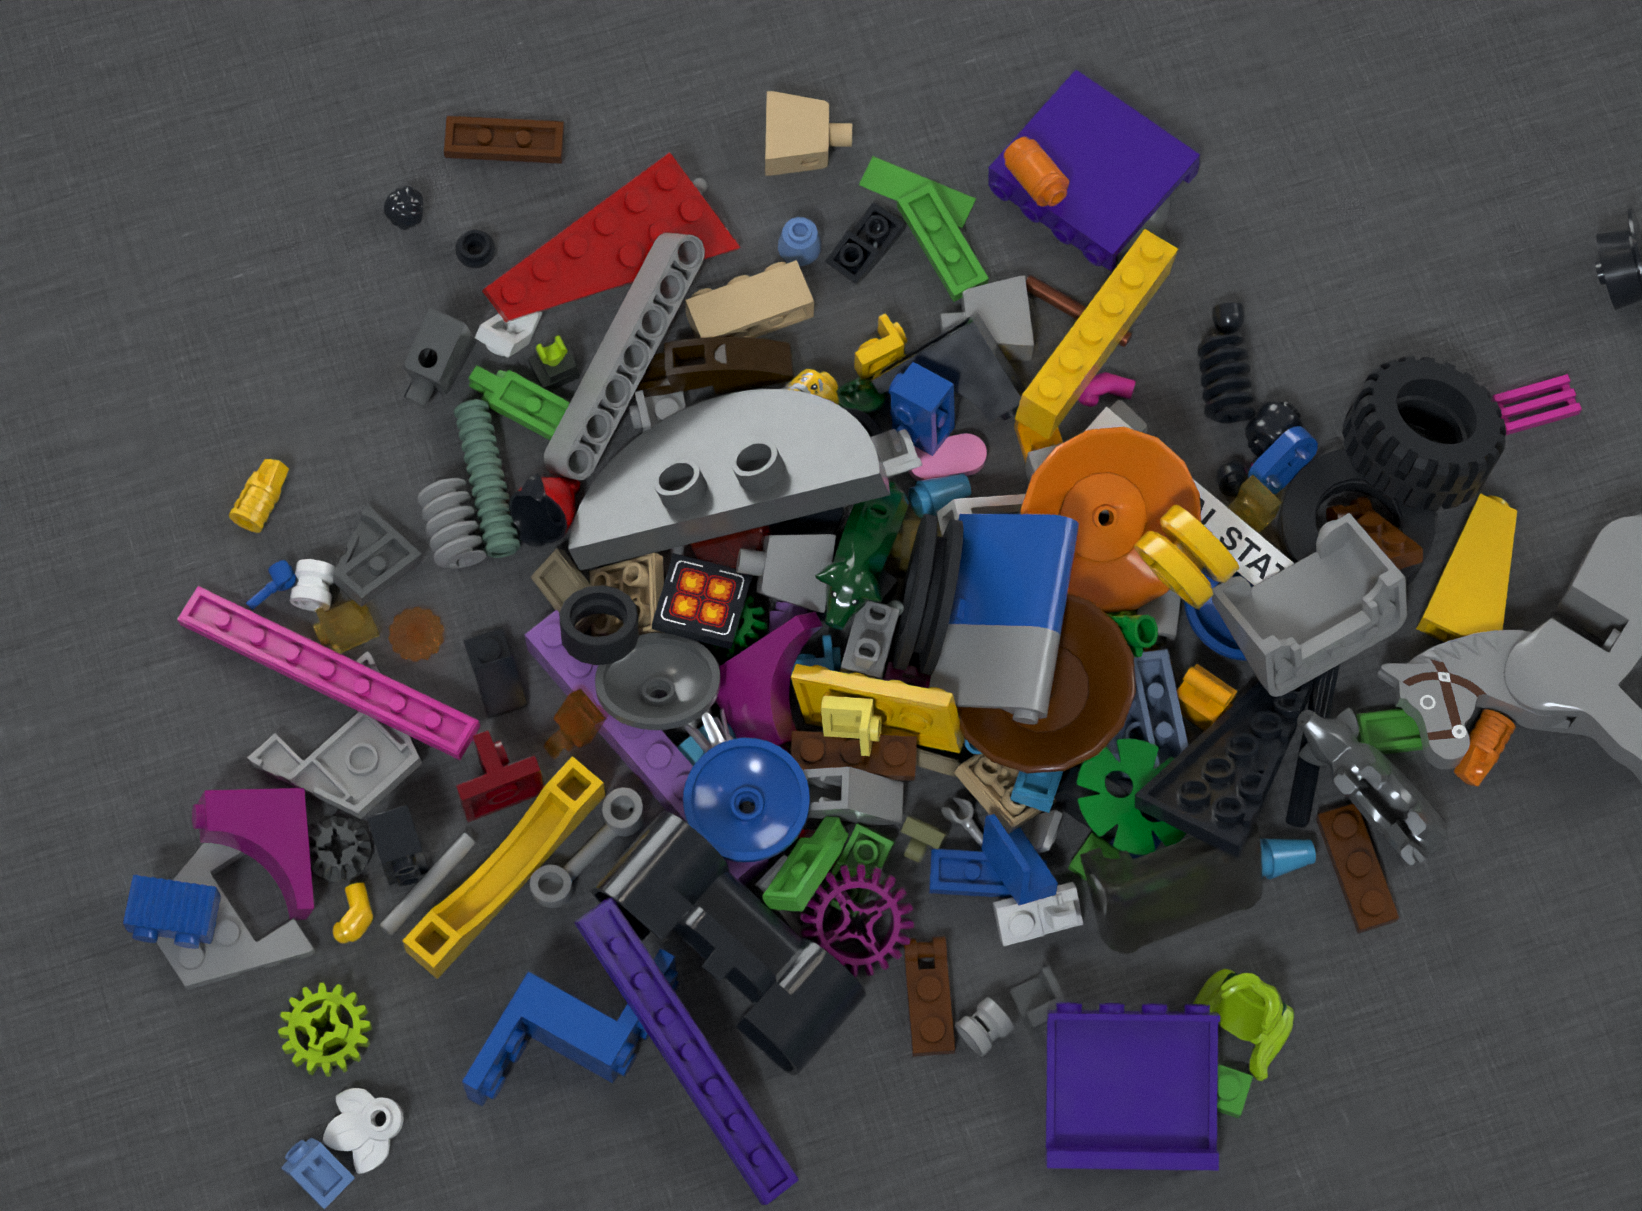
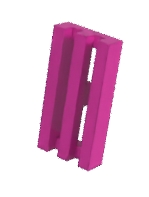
[1491,374,1582,436]

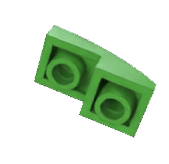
[824,823,896,918]

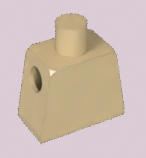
[765,91,852,176]

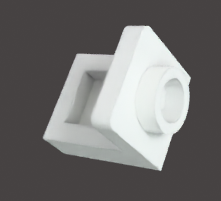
[475,312,542,358]

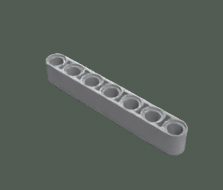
[544,233,705,480]

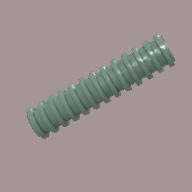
[453,399,521,558]

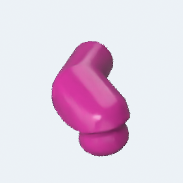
[1078,372,1136,407]

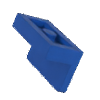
[981,814,1058,906]

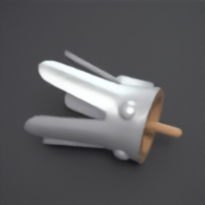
[685,708,733,753]

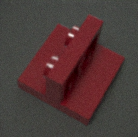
[456,730,544,823]

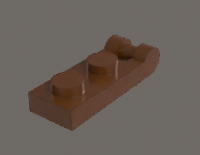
[1326,497,1423,570]
[903,936,955,1057]

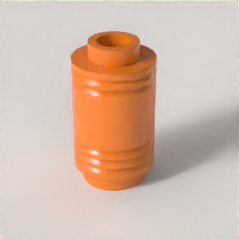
[1004,137,1069,207]

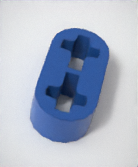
[1248,426,1318,496]

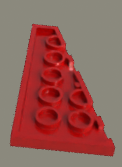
[482,152,741,323]

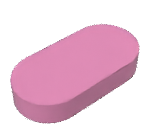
[908,433,987,481]

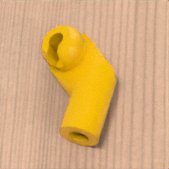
[332,883,373,944]

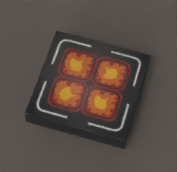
[652,553,752,649]

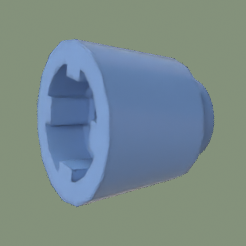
[778,217,821,266]

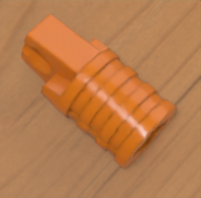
[1454,709,1516,787]

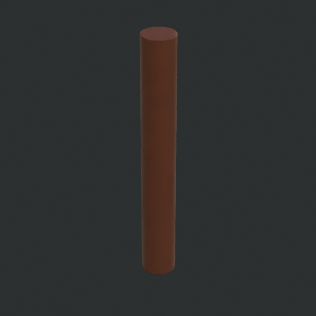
[1026,275,1132,347]

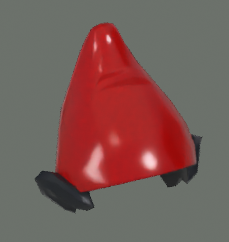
[509,473,580,547]

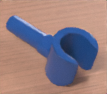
[246,560,296,610]

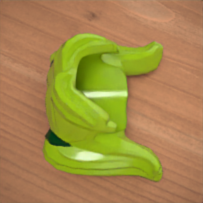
[1193,968,1294,1081]

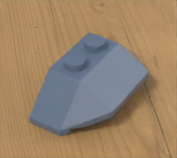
[1106,649,1188,795]

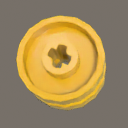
[1134,505,1239,609]

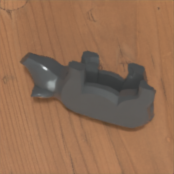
[1297,708,1448,867]

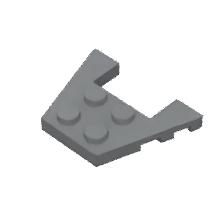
[247,651,422,819]
[156,843,315,990]

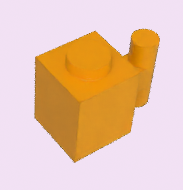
[1177,664,1237,731]

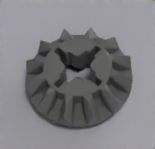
[308,816,371,882]

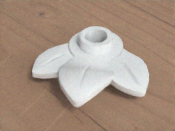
[323,1088,404,1174]

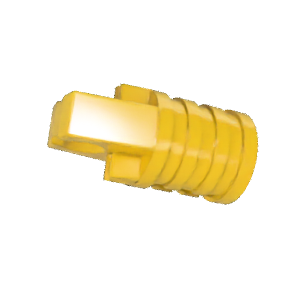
[229,459,289,533]

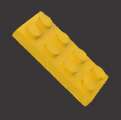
[791,664,965,753]

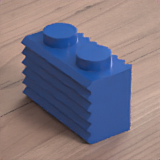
[123,875,221,949]

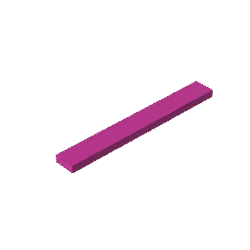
[177,586,481,760]

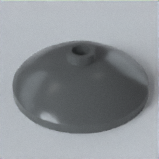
[595,633,720,730]

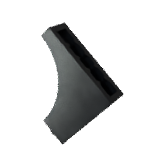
[872,312,1026,422]

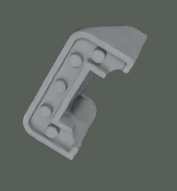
[1212,513,1407,697]

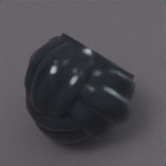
[384,185,423,230]

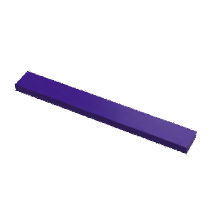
[574,898,799,1205]

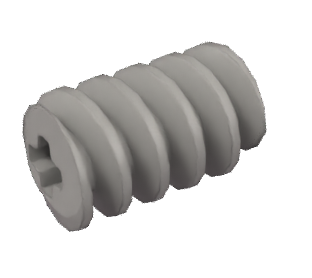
[418,478,487,569]

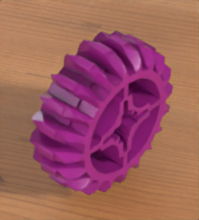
[800,863,914,978]

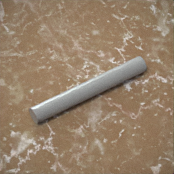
[379,833,476,936]

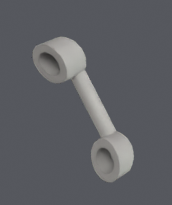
[529,787,645,908]

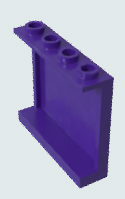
[988,70,1200,272]
[1045,1002,1220,1171]

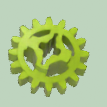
[278,982,372,1077]

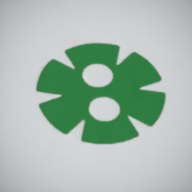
[1077,739,1187,855]

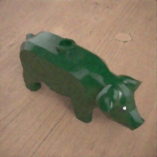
[815,481,909,630]

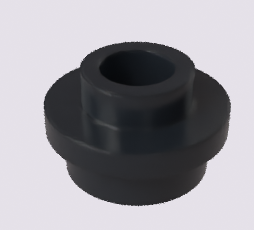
[455,229,495,268]

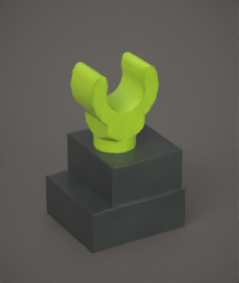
[528,335,580,391]

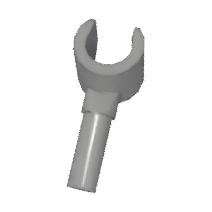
[941,798,983,848]

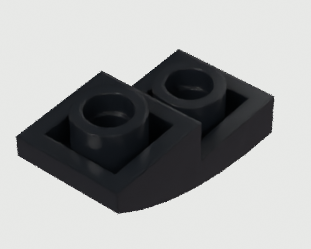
[825,202,906,285]

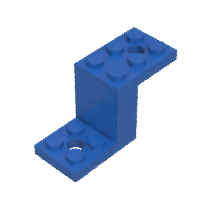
[462,948,679,1107]

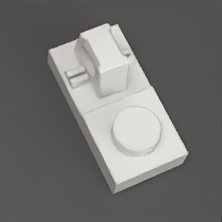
[993,882,1083,946]

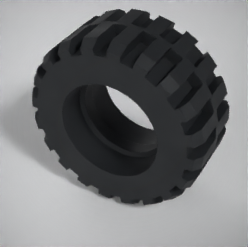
[1342,356,1506,511]

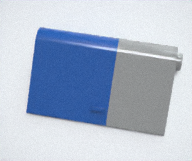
[929,514,1079,724]

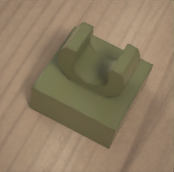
[900,816,949,863]

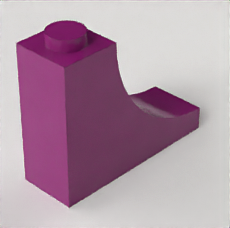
[716,612,823,753]
[192,788,314,921]

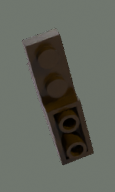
[633,337,794,398]

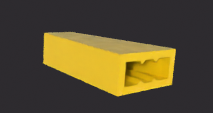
[1416,494,1517,642]

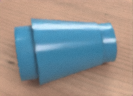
[908,473,971,518]
[1251,839,1316,880]

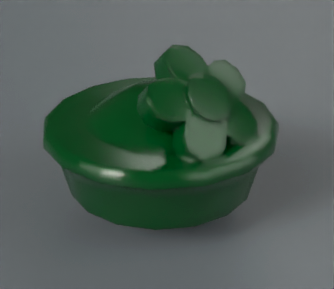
[837,377,886,417]

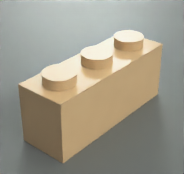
[685,260,814,338]

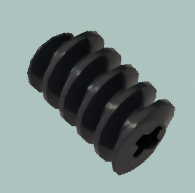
[1197,335,1256,424]

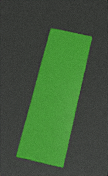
[859,156,976,228]

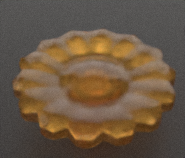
[388,606,445,662]

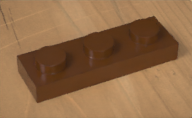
[444,116,565,164]
[791,731,917,781]
[1316,804,1399,934]

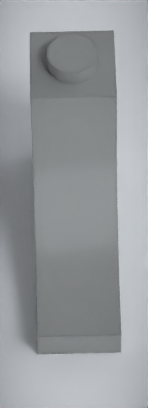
[743,767,903,826]

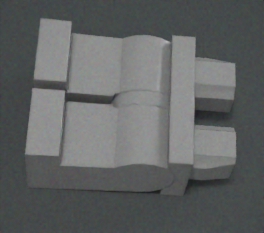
[840,601,899,680]

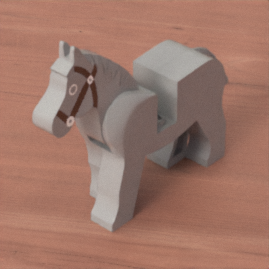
[1377,514,1642,784]

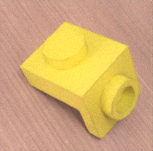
[821,696,881,756]

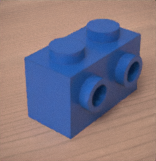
[889,362,955,456]

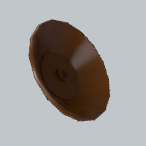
[956,593,1136,774]

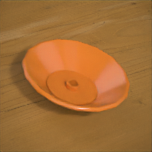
[1020,426,1201,613]

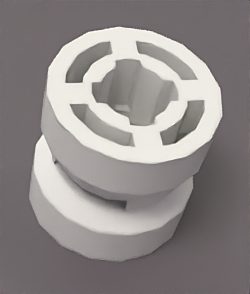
[290,559,336,611]

